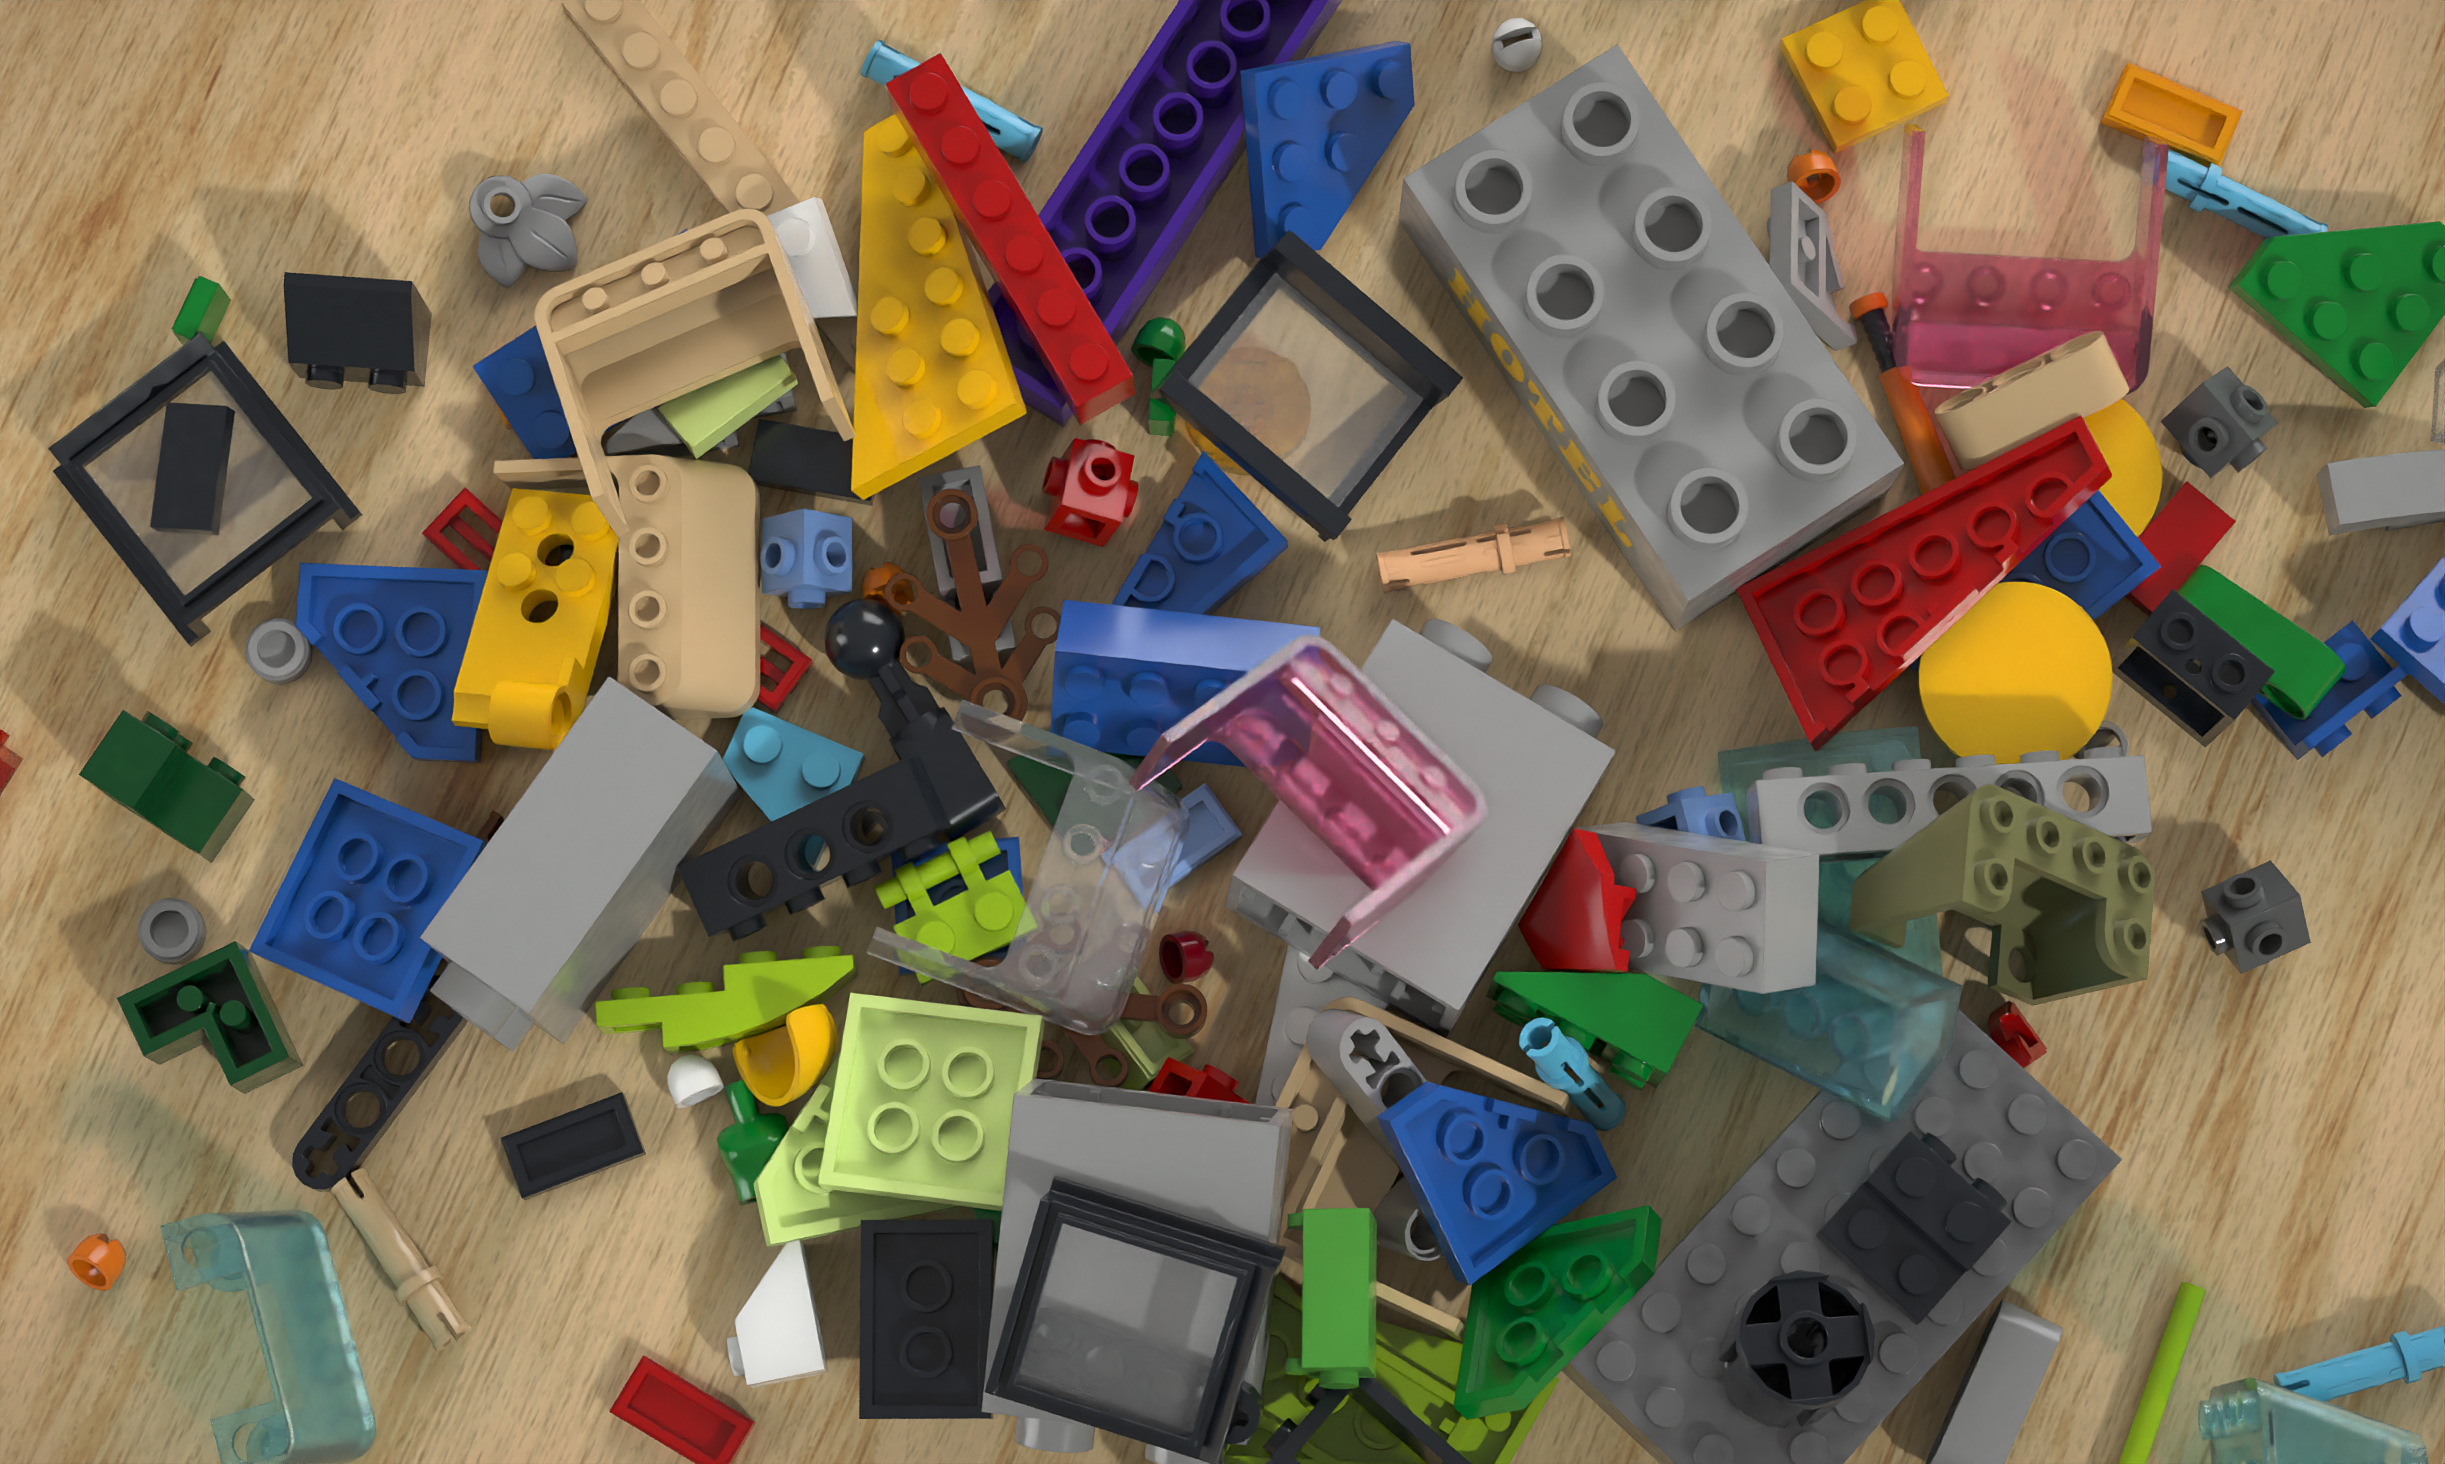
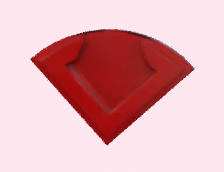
[1988,1000,2047,1069]

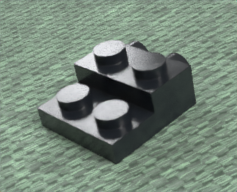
[1816,1131,2012,1325]

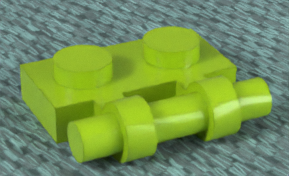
[874,831,1038,987]

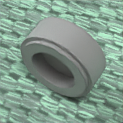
[245,618,313,685]
[138,898,207,964]

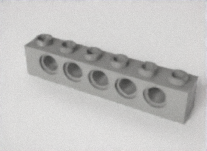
[1746,746,2152,864]

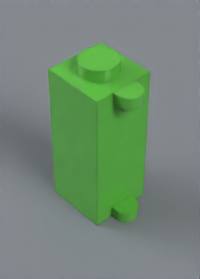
[1286,1208,1377,1389]

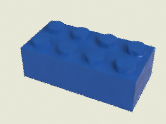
[1050,600,1320,773]

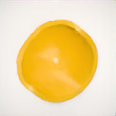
[732,1004,838,1107]

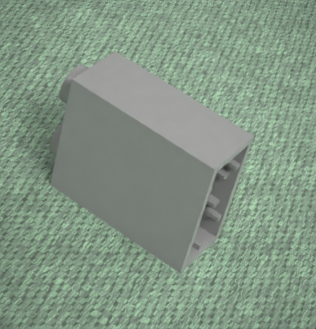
[1225,618,1616,1038]
[420,677,743,1052]
[982,1078,1293,1464]

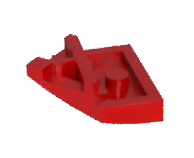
[1518,828,1636,973]

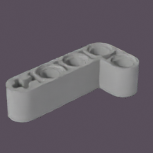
[1306,1008,1443,1261]

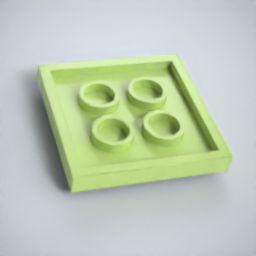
[818,993,1045,1211]

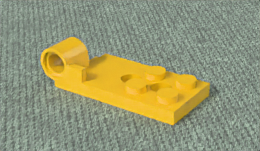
[451,488,619,750]

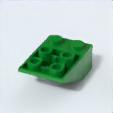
[1486,971,1703,1090]

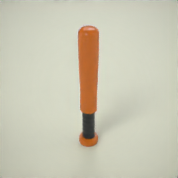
[1849,292,1956,495]

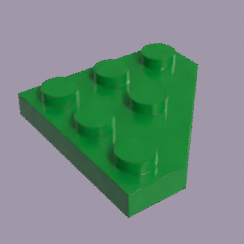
[2228,221,2445,408]
[1454,1205,1662,1420]

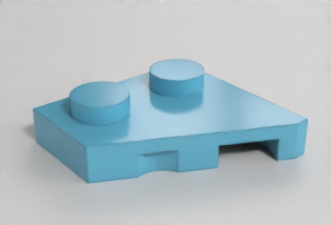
[723,707,866,869]

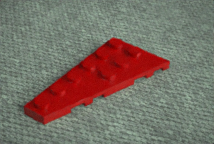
[1736,415,2112,752]

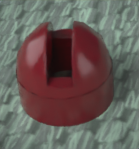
[1159,931,1214,984]

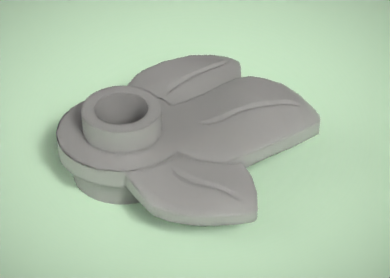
[469,173,587,288]

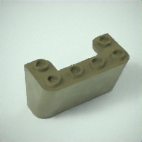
[1848,784,2155,1006]

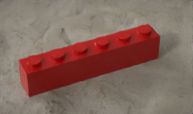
[885,53,1135,425]

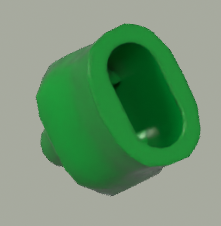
[717,1080,789,1205]

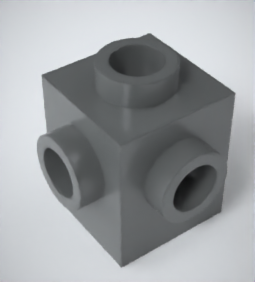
[2161,366,2278,479]
[2200,860,2311,974]

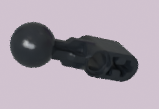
[824,599,1006,842]

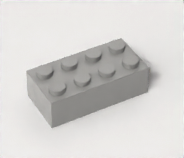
[1571,822,1820,994]

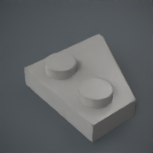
[1767,181,1857,351]

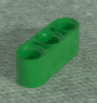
[2177,565,2346,720]

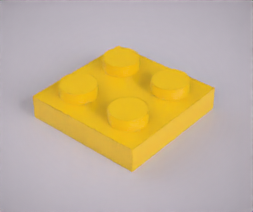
[1779,0,1949,154]

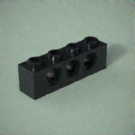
[677,757,952,942]

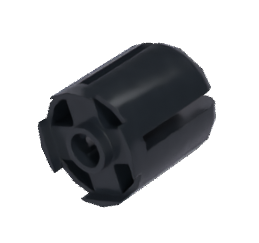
[1719,1270,1875,1428]

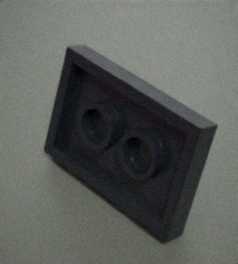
[859,1219,994,1419]

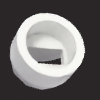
[1492,18,1542,72]
[667,1054,724,1108]

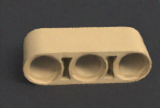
[1934,331,2129,470]

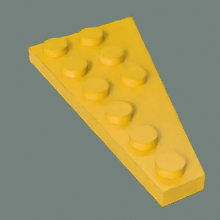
[851,114,1027,500]

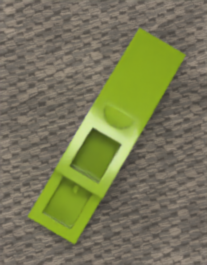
[595,946,858,1055]

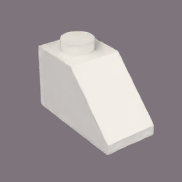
[727,1240,829,1388]

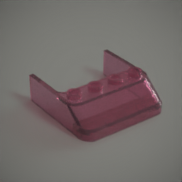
[1892,123,2169,395]
[1128,635,1488,970]

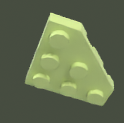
[753,1050,958,1247]

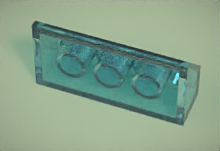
[1695,919,1962,1123]

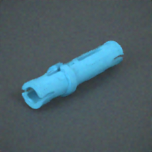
[860,40,1043,163]
[2140,142,2328,238]
[1519,1017,1626,1131]
[2273,1325,2445,1414]

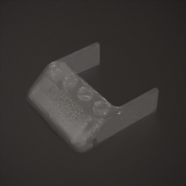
[867,699,1190,1035]

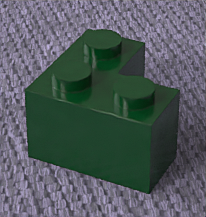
[79,710,255,863]
[117,941,303,1094]

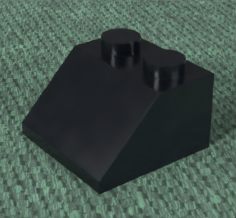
[283,272,432,394]

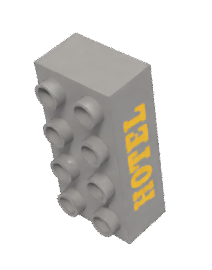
[1398,44,1904,631]

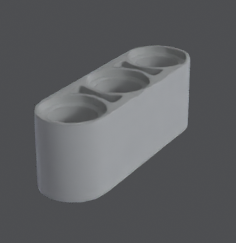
[1926,1299,2063,1464]

